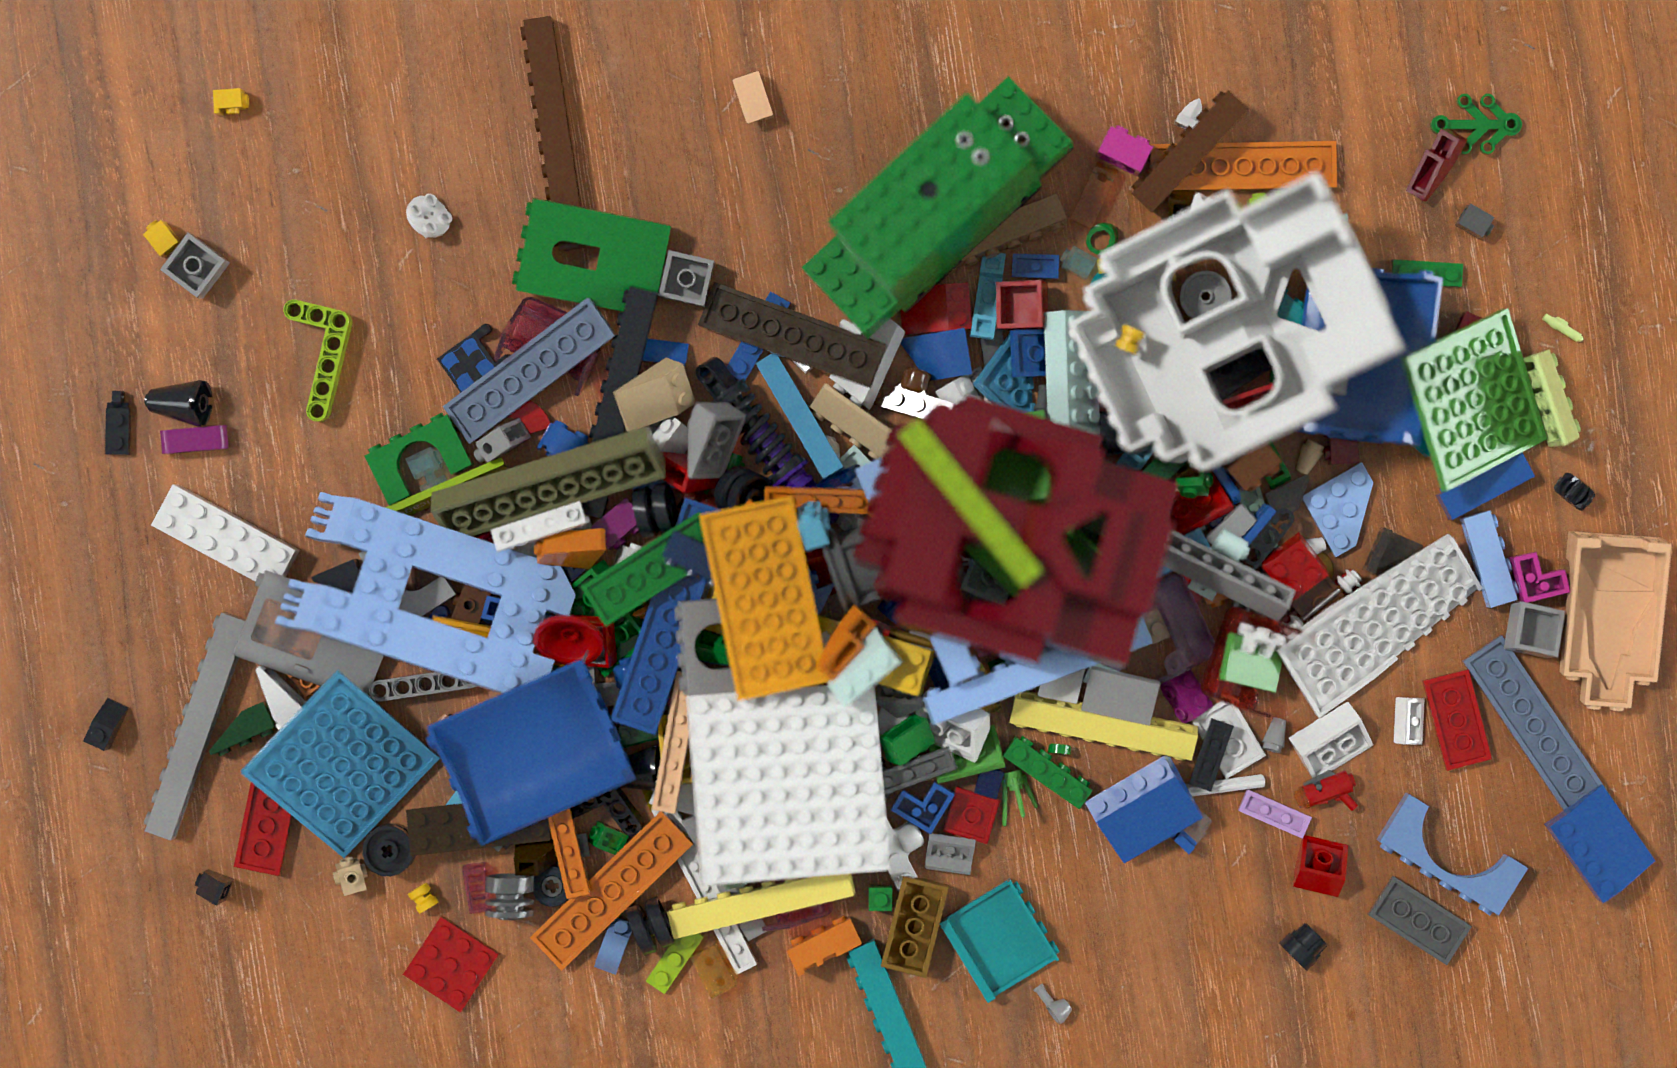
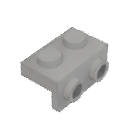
[925,833,976,875]

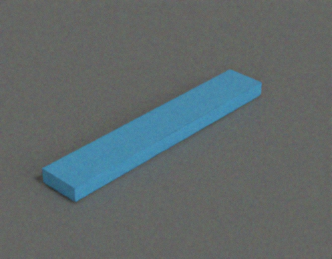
[756,353,845,480]

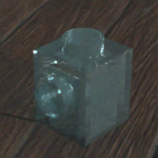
[1060,245,1098,281]

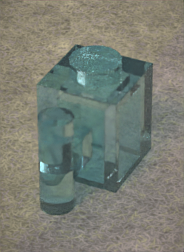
[405,447,447,492]

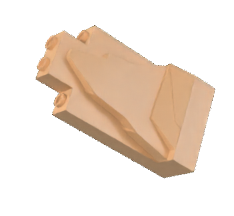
[1559,531,1672,711]

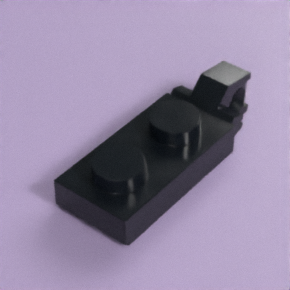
[105,390,131,455]

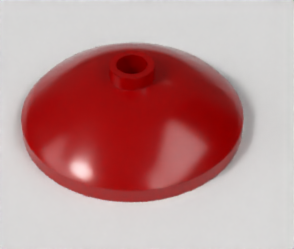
[533,615,604,665]

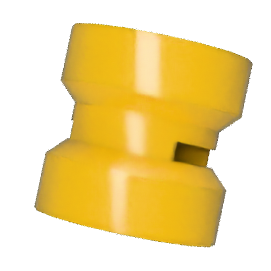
[1115,324,1145,355]
[407,882,439,914]

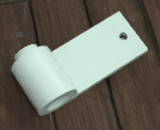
[1188,528,1250,601]

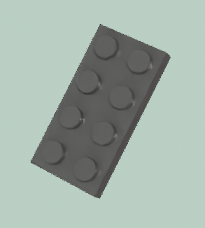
[1368,875,1472,965]

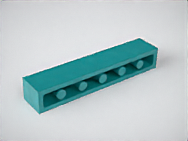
[846,938,927,1068]

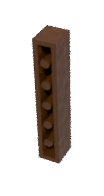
[1131,90,1249,213]

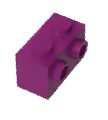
[591,498,639,550]

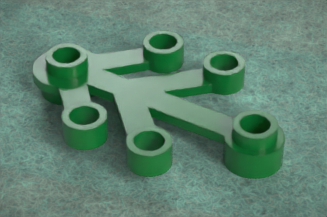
[1430,93,1522,155]

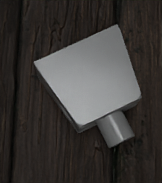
[474,418,531,463]

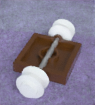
[1281,569,1362,637]

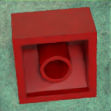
[1293,835,1348,897]

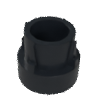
[1279,923,1328,971]

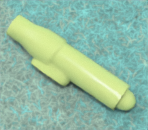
[1542,313,1583,342]

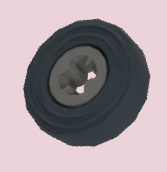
[533,865,568,907]

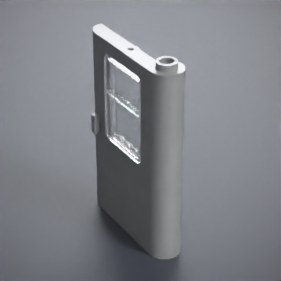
[232,570,384,695]

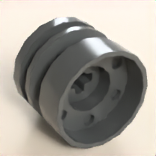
[485,873,534,920]

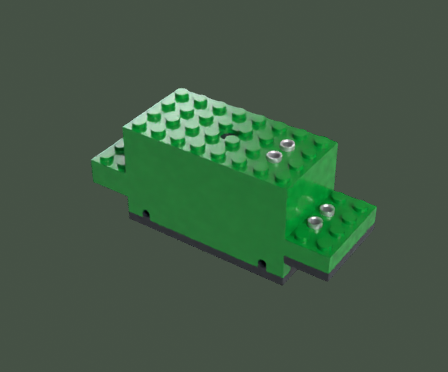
[801,76,1074,339]

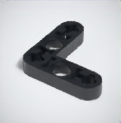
[571,786,644,837]

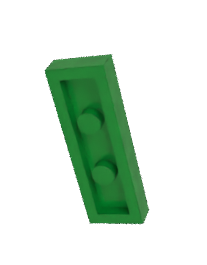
[1392,259,1463,287]

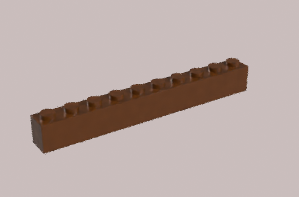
[520,16,588,252]

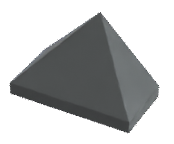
[876,684,924,718]

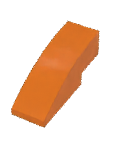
[817,605,876,681]

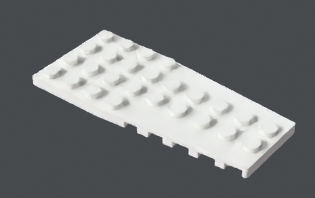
[1275,534,1482,718]

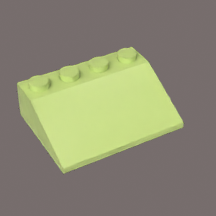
[1523,349,1581,447]

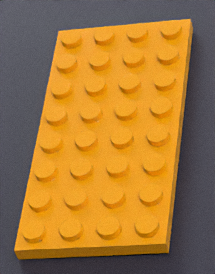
[699,496,830,701]

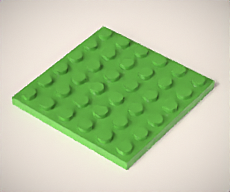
[1401,308,1547,491]

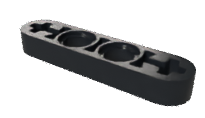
[1238,508,1294,570]

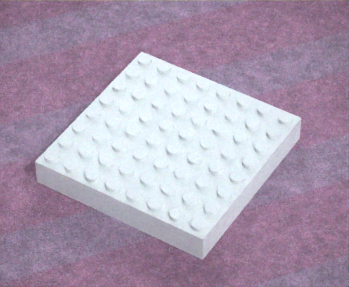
[686,685,891,886]

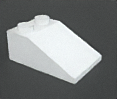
[256,666,306,730]

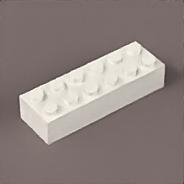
[151,484,300,581]

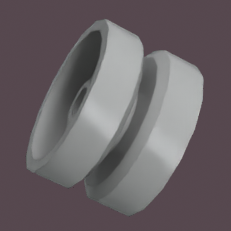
[1180,270,1232,319]

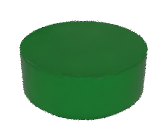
[1048,744,1071,755]

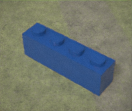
[1436,452,1535,520]

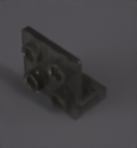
[1362,527,1423,576]

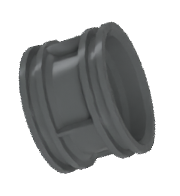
[822,518,891,614]

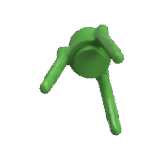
[1001,770,1038,827]

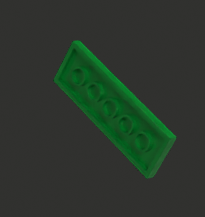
[580,511,705,626]

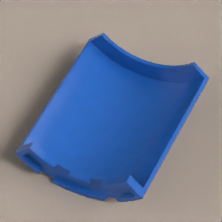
[1293,268,1443,446]
[426,659,636,846]

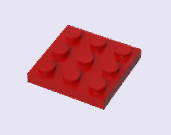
[403,916,499,1013]

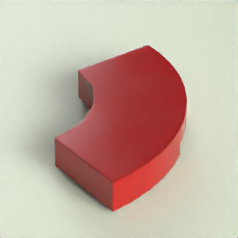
[507,400,551,434]

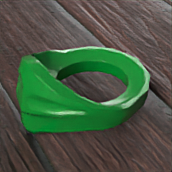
[1086,222,1119,255]

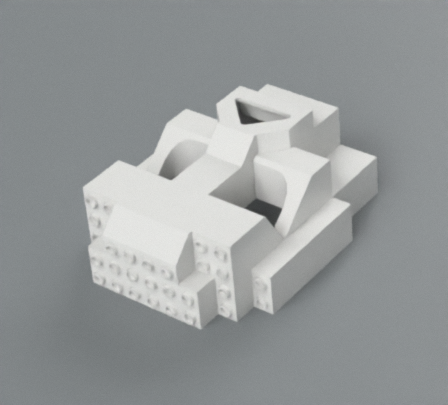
[1068,172,1406,471]

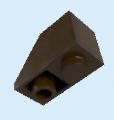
[514,839,558,876]

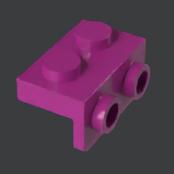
[1159,667,1214,723]

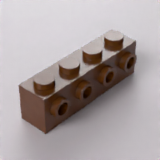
[447,583,493,624]

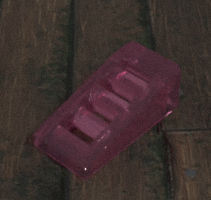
[462,862,493,914]

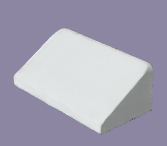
[1394,697,1425,745]

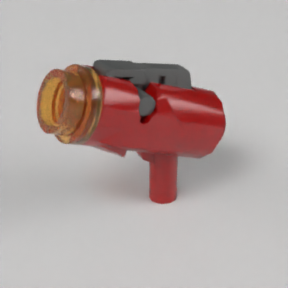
[1293,770,1358,811]

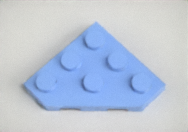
[1301,462,1373,557]

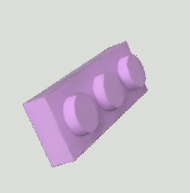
[1238,789,1312,839]

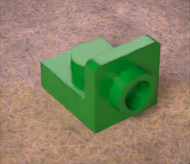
[589,821,629,855]

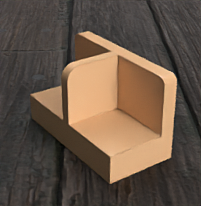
[733,71,774,124]

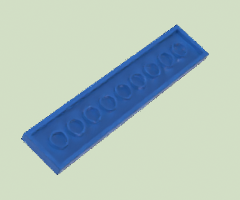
[610,498,721,735]

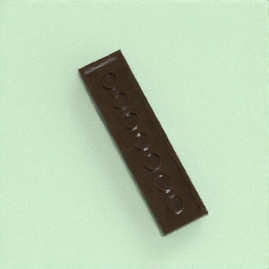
[698,282,887,389]

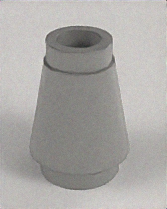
[1262,717,1286,753]

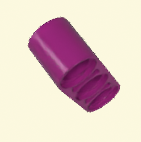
[160,425,229,454]

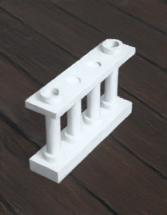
[491,501,592,558]

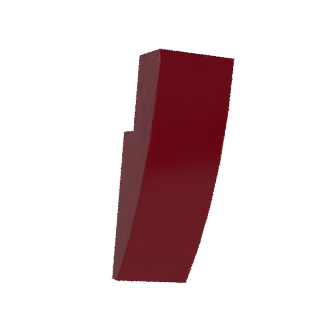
[1406,128,1468,201]

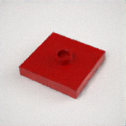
[943,786,1000,844]

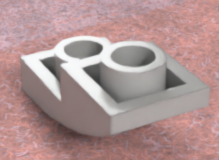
[1206,503,1257,545]

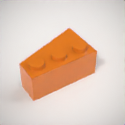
[787,915,862,977]

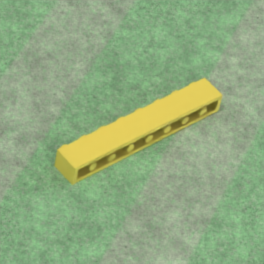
[1010,691,1198,761]
[667,874,856,939]

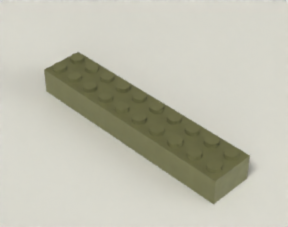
[431,426,665,536]

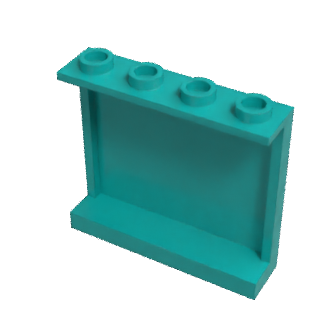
[940,878,1060,1003]

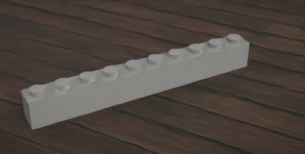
[1079,514,1295,621]
[144,612,246,840]

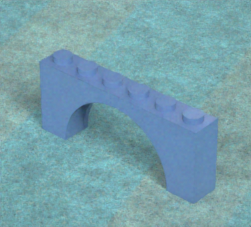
[1376,793,1528,916]

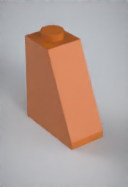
[534,528,606,569]

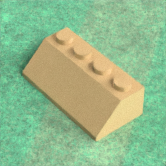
[810,383,891,460]

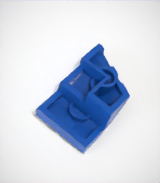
[900,328,973,381]

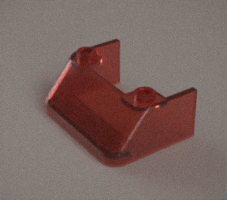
[1201,607,1302,719]

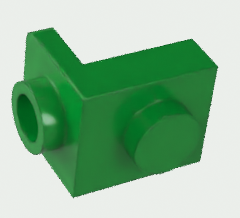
[1176,470,1213,498]

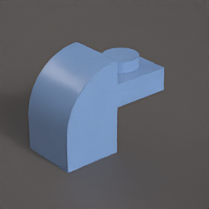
[594,917,632,975]

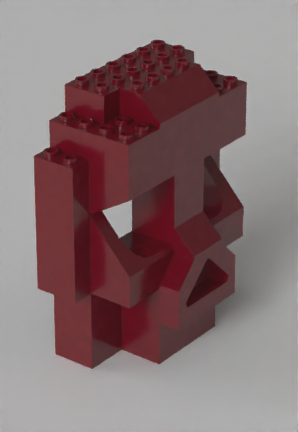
[852,395,1178,669]

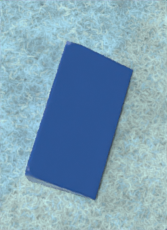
[643,338,689,367]

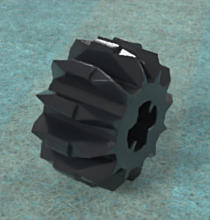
[1554,473,1595,510]

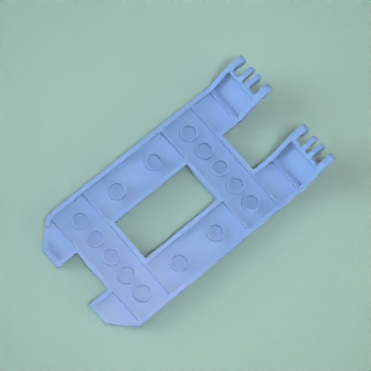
[275,492,576,693]

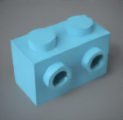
[798,501,831,550]

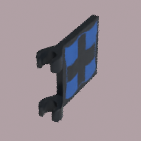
[437,324,510,393]

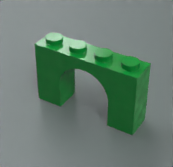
[364,413,474,505]

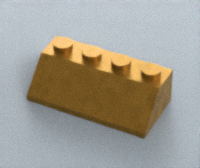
[881,876,949,978]

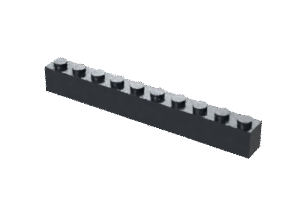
[581,285,659,518]

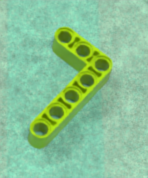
[283,299,353,422]

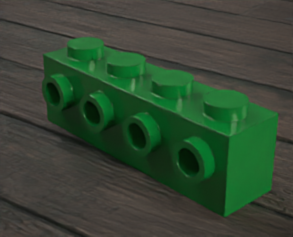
[1002,735,1093,809]

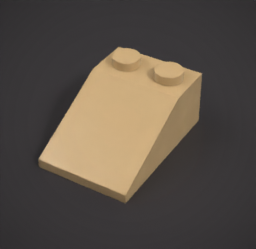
[613,358,696,432]

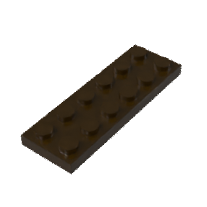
[406,803,550,856]

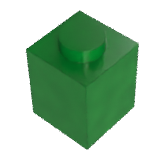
[869,885,892,911]

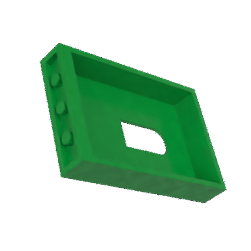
[512,197,671,312]

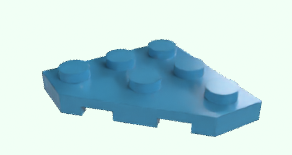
[973,333,1035,412]

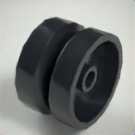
[714,466,773,510]
[632,482,679,539]
[362,823,416,877]
[626,896,676,956]

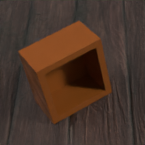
[1224,443,1282,492]

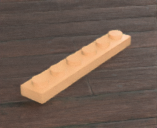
[652,671,689,814]

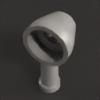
[1033,983,1072,1025]

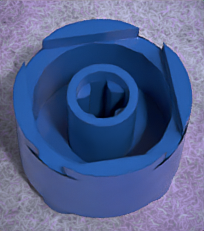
[537,420,590,457]

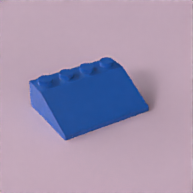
[1085,756,1204,863]
[1544,784,1655,903]

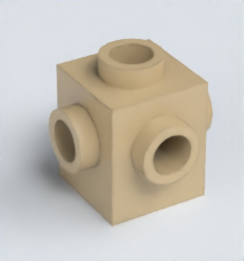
[333,857,368,896]

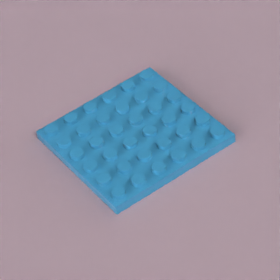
[241,670,440,858]

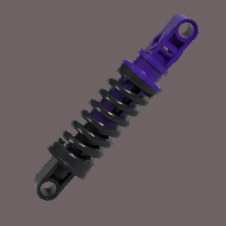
[695,357,839,526]

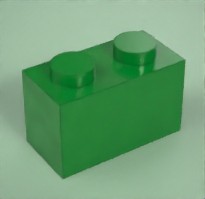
[879,714,935,766]

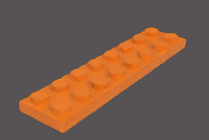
[1150,141,1337,191]
[530,811,693,971]

